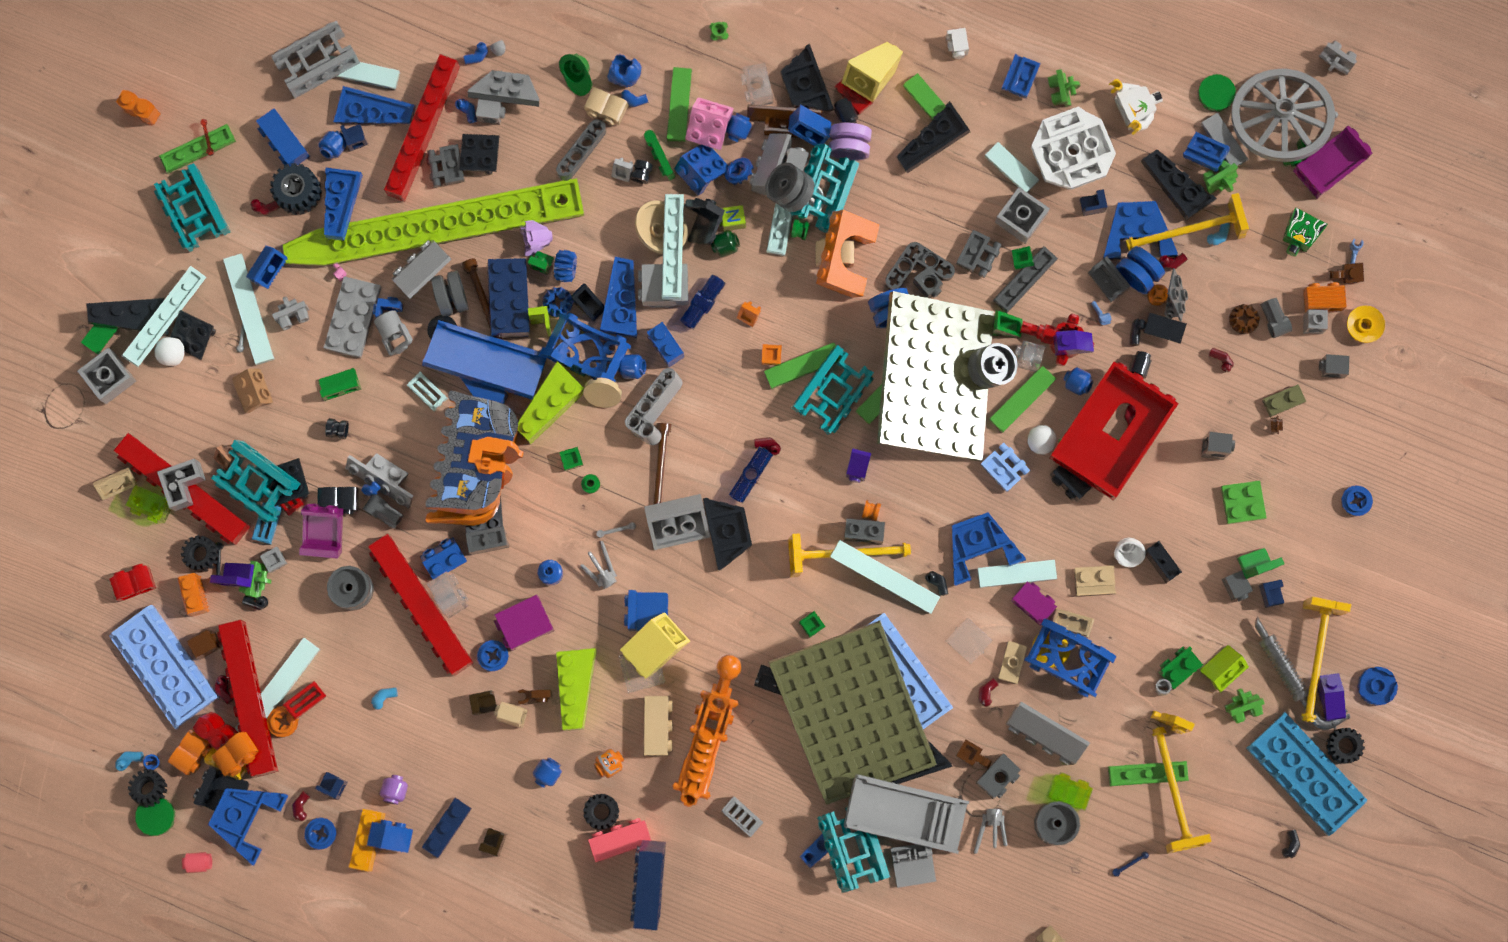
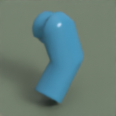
[371,687,398,710]

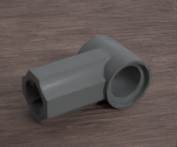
[1261,298,1292,338]
[362,495,403,529]

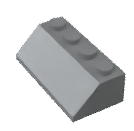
[1006,702,1090,765]

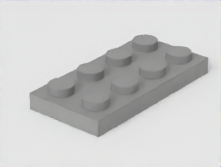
[324,276,381,358]

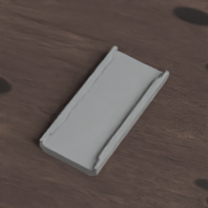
[844,774,969,854]

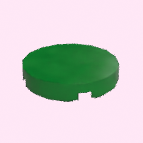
[1198,74,1236,112]
[135,798,175,836]

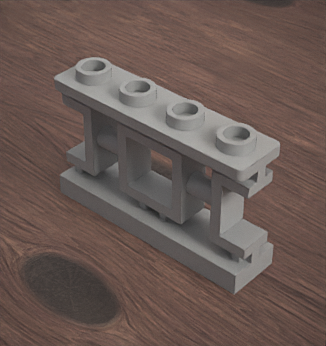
[271,21,360,98]

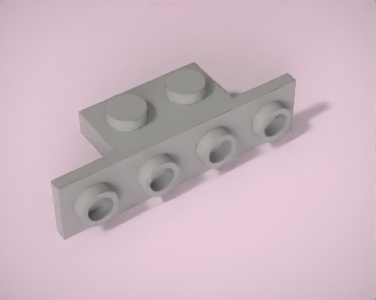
[345,453,413,509]

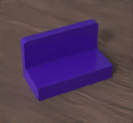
[210,563,254,588]

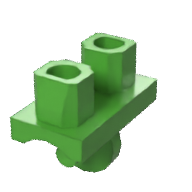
[1048,69,1080,107]
[1203,161,1238,194]
[239,561,272,598]
[1225,688,1265,723]

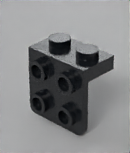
[684,198,725,245]
[193,767,249,811]

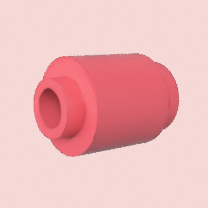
[182,852,212,873]

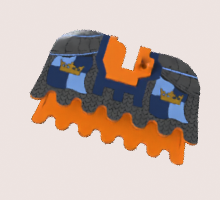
[425,390,524,526]

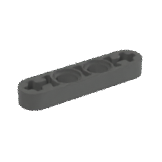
[556,119,606,181]

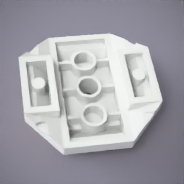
[1031,107,1116,190]

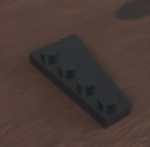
[896,101,970,173]
[1141,149,1217,220]
[86,298,169,336]

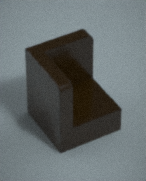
[469,690,497,715]
[479,828,507,857]

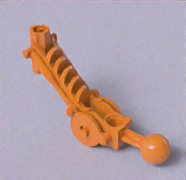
[672,655,741,807]

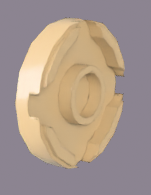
[583,378,622,408]

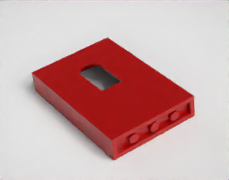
[1049,362,1179,501]

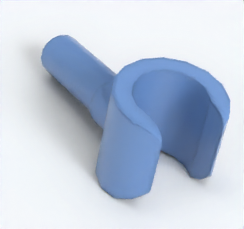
[1350,239,1364,264]
[1091,301,1112,325]

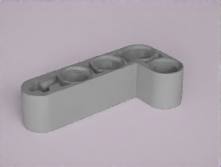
[625,368,683,445]

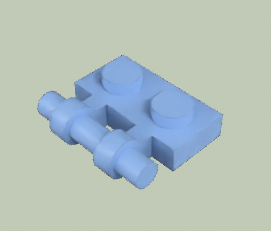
[980,443,1030,492]

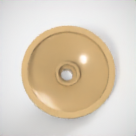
[635,201,688,254]

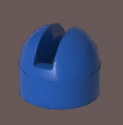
[143,754,159,771]

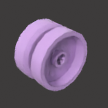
[829,123,872,161]

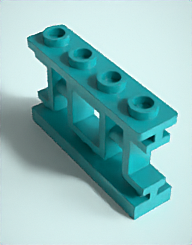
[790,144,860,233]
[154,163,231,252]
[791,345,874,435]
[211,440,301,522]
[817,807,890,893]

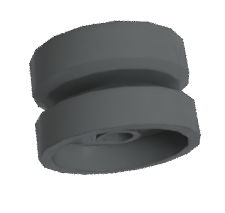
[765,163,814,212]
[431,270,469,317]
[967,343,1018,389]
[327,566,374,611]
[1034,802,1080,845]

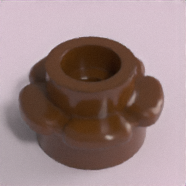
[1271,415,1283,434]

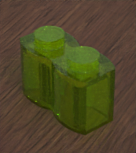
[1046,772,1093,811]

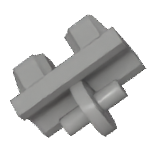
[1319,41,1357,75]
[272,297,309,330]

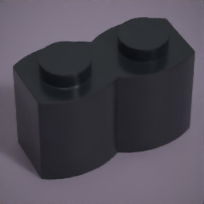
[317,487,359,515]

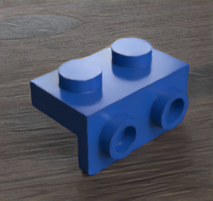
[420,537,467,581]

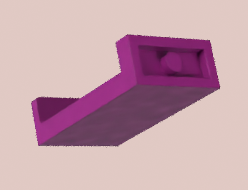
[1293,125,1373,199]

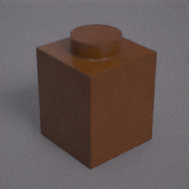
[186,630,220,660]

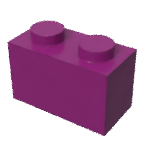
[1011,581,1057,626]

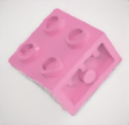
[685,97,734,150]

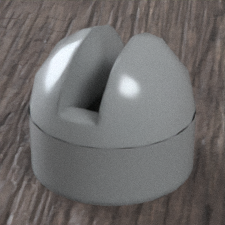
[490,40,506,56]
[1155,679,1172,696]

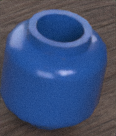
[726,113,752,142]
[318,131,347,159]
[617,355,646,379]
[1064,367,1094,396]
[537,560,563,586]
[533,757,562,788]

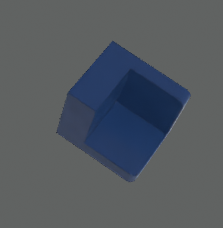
[340,124,368,151]
[1080,189,1108,216]
[1259,579,1284,608]
[315,772,348,799]

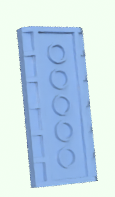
[109,605,220,729]
[869,613,953,729]

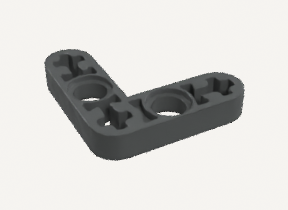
[885,242,955,290]

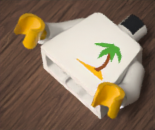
[1109,79,1163,135]

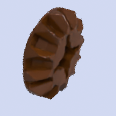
[1229,304,1260,334]

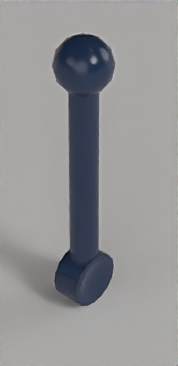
[1112,851,1149,877]

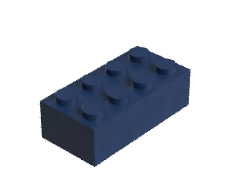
[487,258,530,338]
[630,840,666,931]

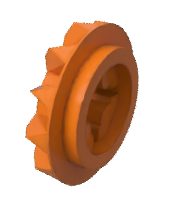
[267,706,299,737]

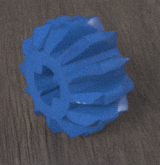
[553,250,577,283]

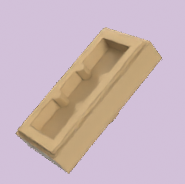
[93,467,138,501]
[1052,608,1094,638]
[998,641,1027,684]

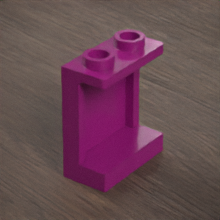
[299,504,343,559]
[494,595,555,651]

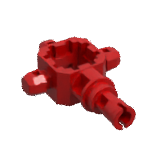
[1020,313,1094,367]

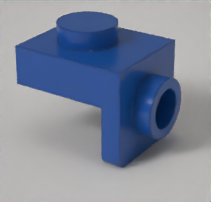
[373,297,403,318]

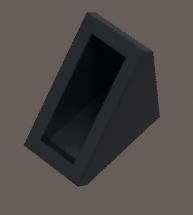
[571,283,605,322]

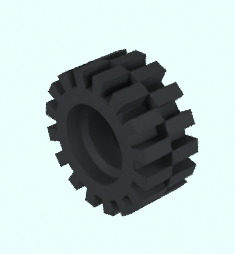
[181,535,219,572]
[1326,728,1365,764]
[128,769,167,808]
[583,794,620,830]

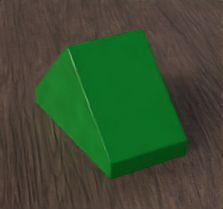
[992,311,1023,338]

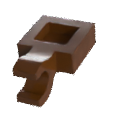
[1329,263,1364,283]
[518,689,552,705]
[956,739,992,769]

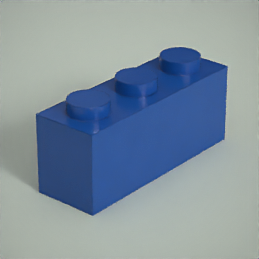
[256,108,310,166]

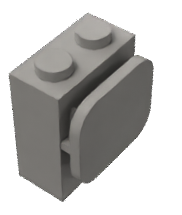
[638,264,688,308]

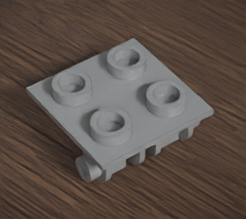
[891,844,936,888]

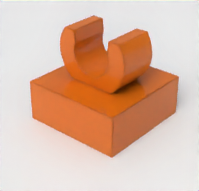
[737,301,761,327]
[762,344,782,365]

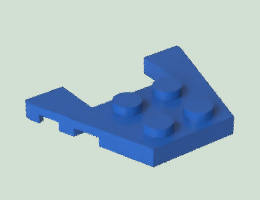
[1103,201,1178,260]
[952,512,1026,586]
[208,788,288,866]

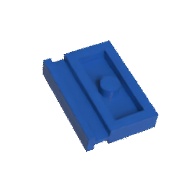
[1001,54,1041,99]
[1183,132,1230,172]

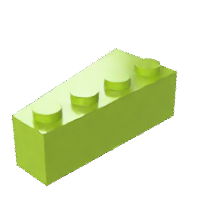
[518,361,584,445]

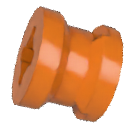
[1148,284,1168,306]
[862,500,881,521]

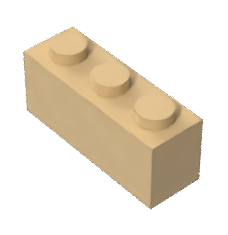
[644,696,673,756]

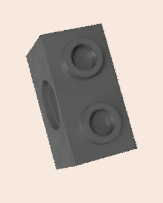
[1201,432,1235,460]
[844,519,885,544]
[976,753,1021,799]

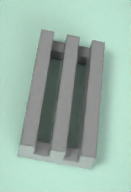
[927,801,955,845]

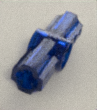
[680,274,726,330]
[729,446,773,504]

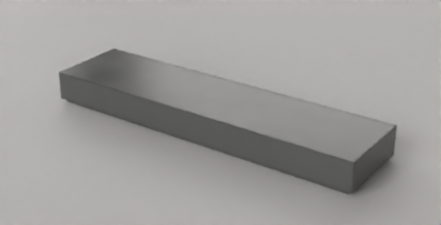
[993,246,1058,313]

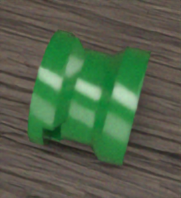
[791,219,810,241]

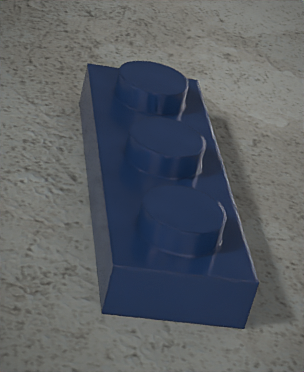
[422,798,472,858]

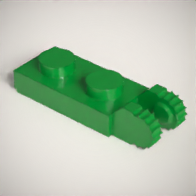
[644,130,676,181]

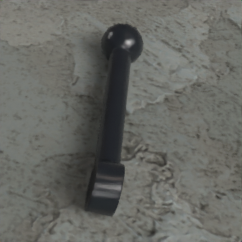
[216,542,224,576]

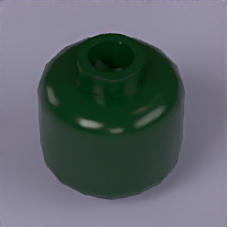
[711,230,740,257]

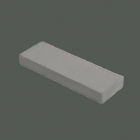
[1201,113,1248,166]

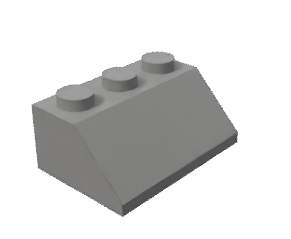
[749,134,791,196]
[392,240,452,299]
[644,494,710,550]

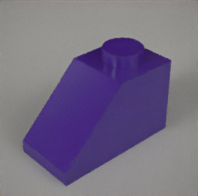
[1053,330,1094,356]
[846,448,871,483]
[1317,673,1346,721]

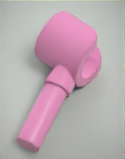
[333,263,347,281]

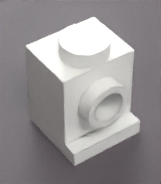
[946,28,969,59]

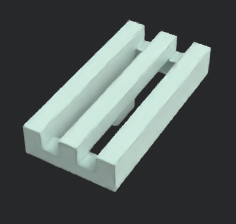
[407,372,448,412]

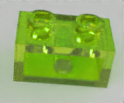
[125,485,171,524]

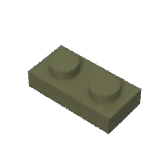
[1262,384,1307,417]

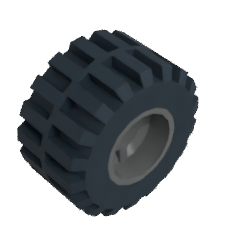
[270,163,322,215]

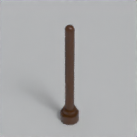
[461,258,502,340]
[653,423,672,505]

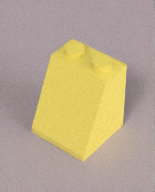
[841,42,903,102]
[620,612,690,679]

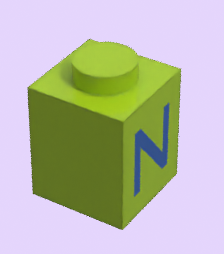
[719,205,746,231]

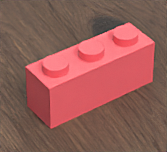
[588,818,652,862]

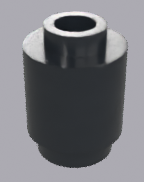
[834,98,859,123]
[1128,351,1152,379]

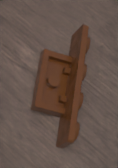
[747,105,822,138]

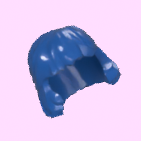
[607,54,642,87]

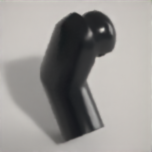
[1130,318,1146,346]
[925,571,949,596]
[242,595,269,611]
[1282,830,1300,858]

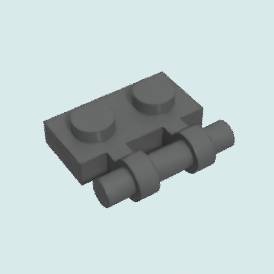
[426,144,465,188]
[956,230,1001,278]

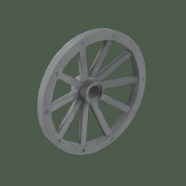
[1231,69,1335,162]

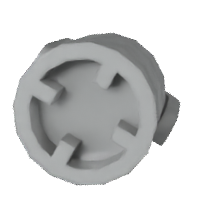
[374,311,412,356]

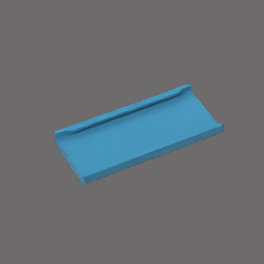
[1246,712,1367,836]

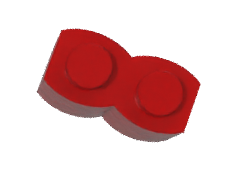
[109,564,156,602]
[193,712,238,750]

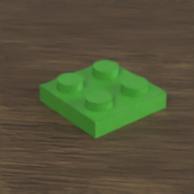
[1221,481,1267,524]

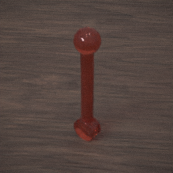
[200,119,214,156]

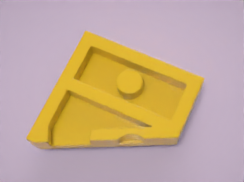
[1151,711,1195,735]

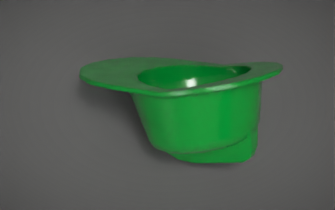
[559,53,592,96]

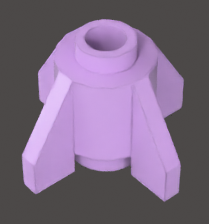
[520,220,553,256]

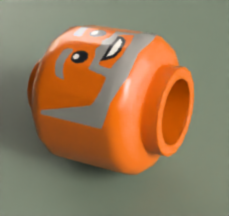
[594,749,624,778]

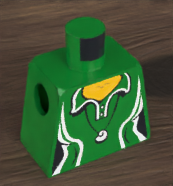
[1283,207,1328,257]

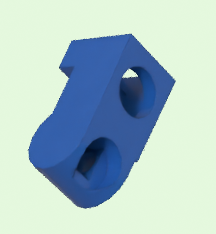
[800,834,828,868]

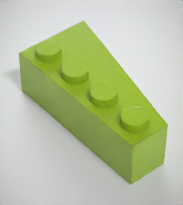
[556,648,597,731]

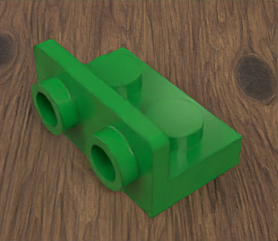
[1158,646,1203,690]

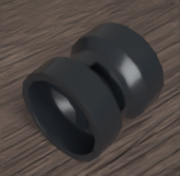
[630,160,653,184]
[325,418,349,440]

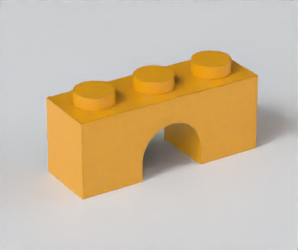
[349,809,386,871]

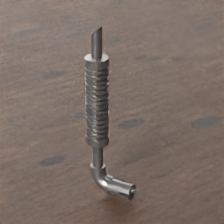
[1255,617,1351,730]

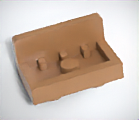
[232,368,273,413]

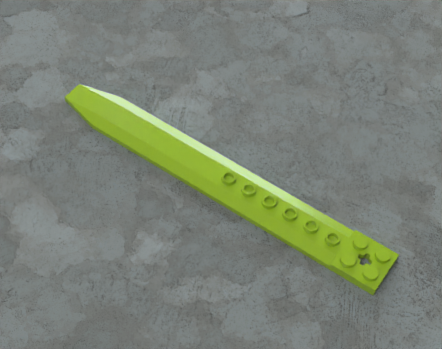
[283,178,585,266]

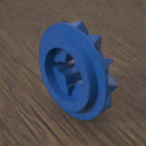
[725,158,754,185]
[543,287,573,317]
[1341,485,1373,516]
[477,640,509,672]
[305,818,337,849]

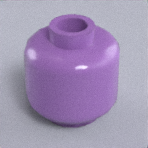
[380,774,408,805]

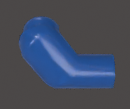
[464,42,488,65]
[621,90,649,107]
[455,99,477,123]
[362,482,381,497]

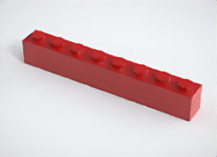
[384,54,460,202]
[113,433,250,545]
[368,534,474,676]
[217,619,279,778]

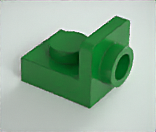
[528,251,554,275]

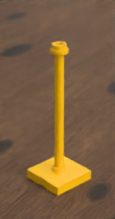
[1126,193,1249,251]
[788,534,911,577]
[1301,597,1351,723]
[1152,727,1212,854]

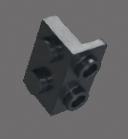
[1050,465,1092,502]

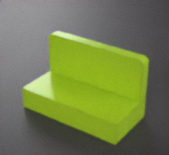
[528,306,552,337]
[1200,645,1249,693]

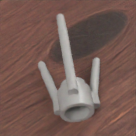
[581,541,617,589]
[974,809,1008,854]

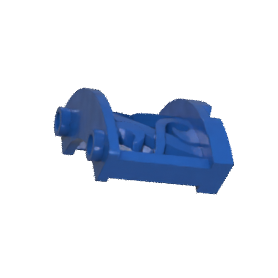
[540,313,631,382]
[1025,618,1117,698]

